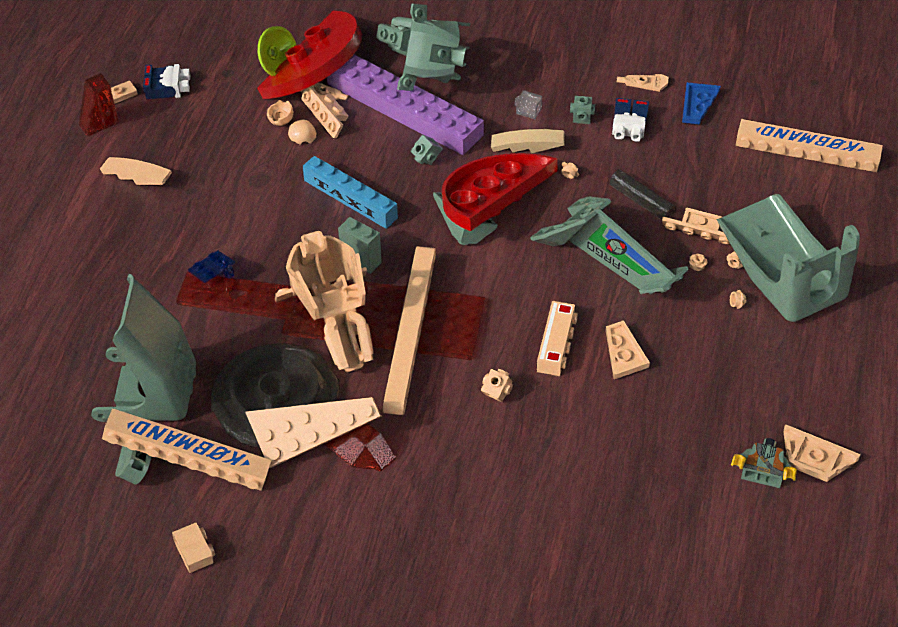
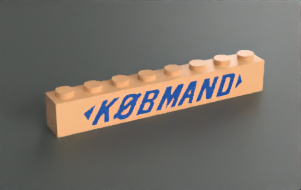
[736,119,883,172]
[102,408,271,491]

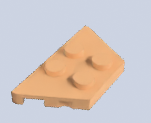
[783,425,861,482]

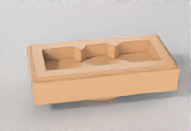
[99,81,138,107]

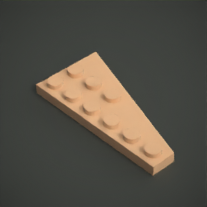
[246,397,381,468]

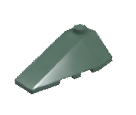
[433,192,498,245]

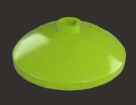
[258,26,297,76]

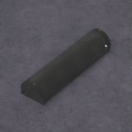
[610,169,676,219]

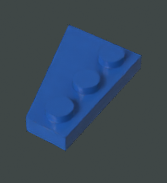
[682,82,721,124]

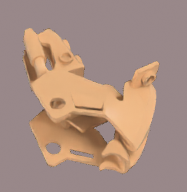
[275,231,374,373]

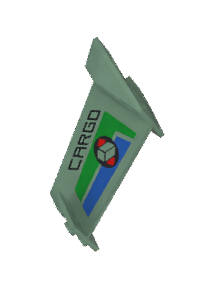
[530,196,689,294]

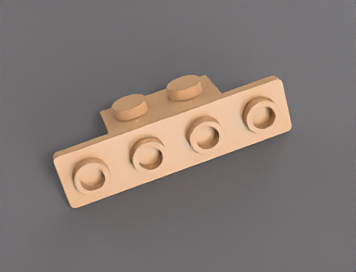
[301,86,348,138]
[662,208,729,244]

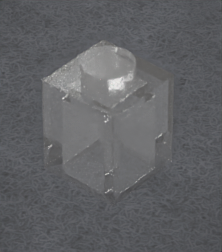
[515,90,542,119]

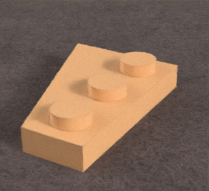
[606,321,650,379]

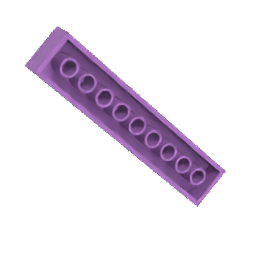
[327,55,484,155]

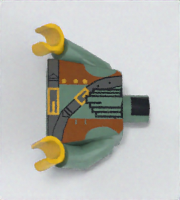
[731,438,797,488]

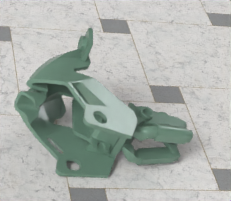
[377,3,471,91]

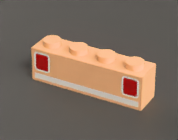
[537,301,578,376]

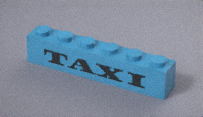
[303,156,398,229]

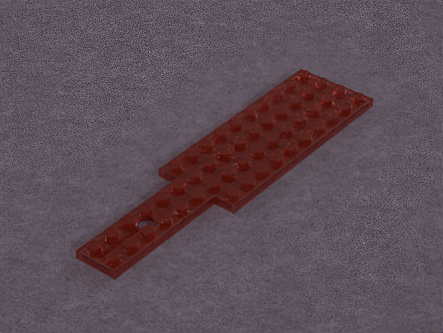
[176,272,485,361]

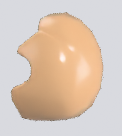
[267,100,293,126]
[288,120,317,145]

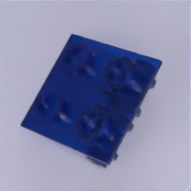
[188,250,235,283]

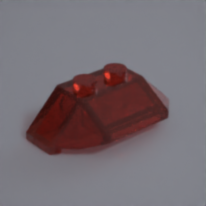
[324,423,396,471]

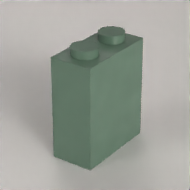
[338,217,382,274]

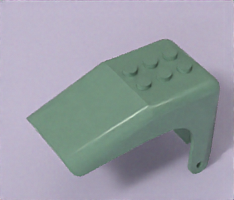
[716,194,860,322]
[91,274,196,422]

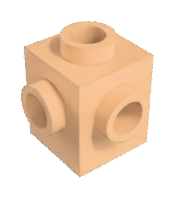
[481,369,513,402]

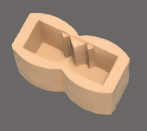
[172,523,215,573]

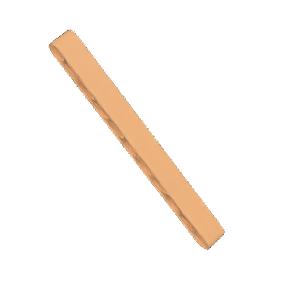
[383,246,436,415]

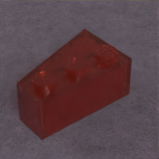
[79,73,119,136]

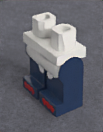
[143,64,191,100]
[612,98,649,141]

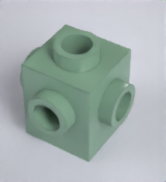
[570,96,595,124]
[411,134,443,165]

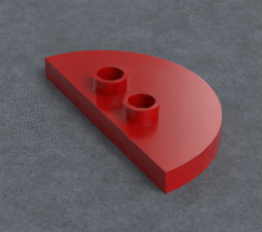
[257,11,362,99]
[442,153,558,231]

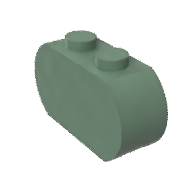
[115,446,151,485]

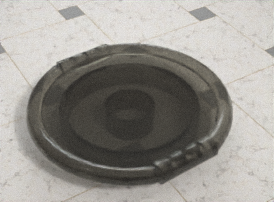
[211,343,340,447]

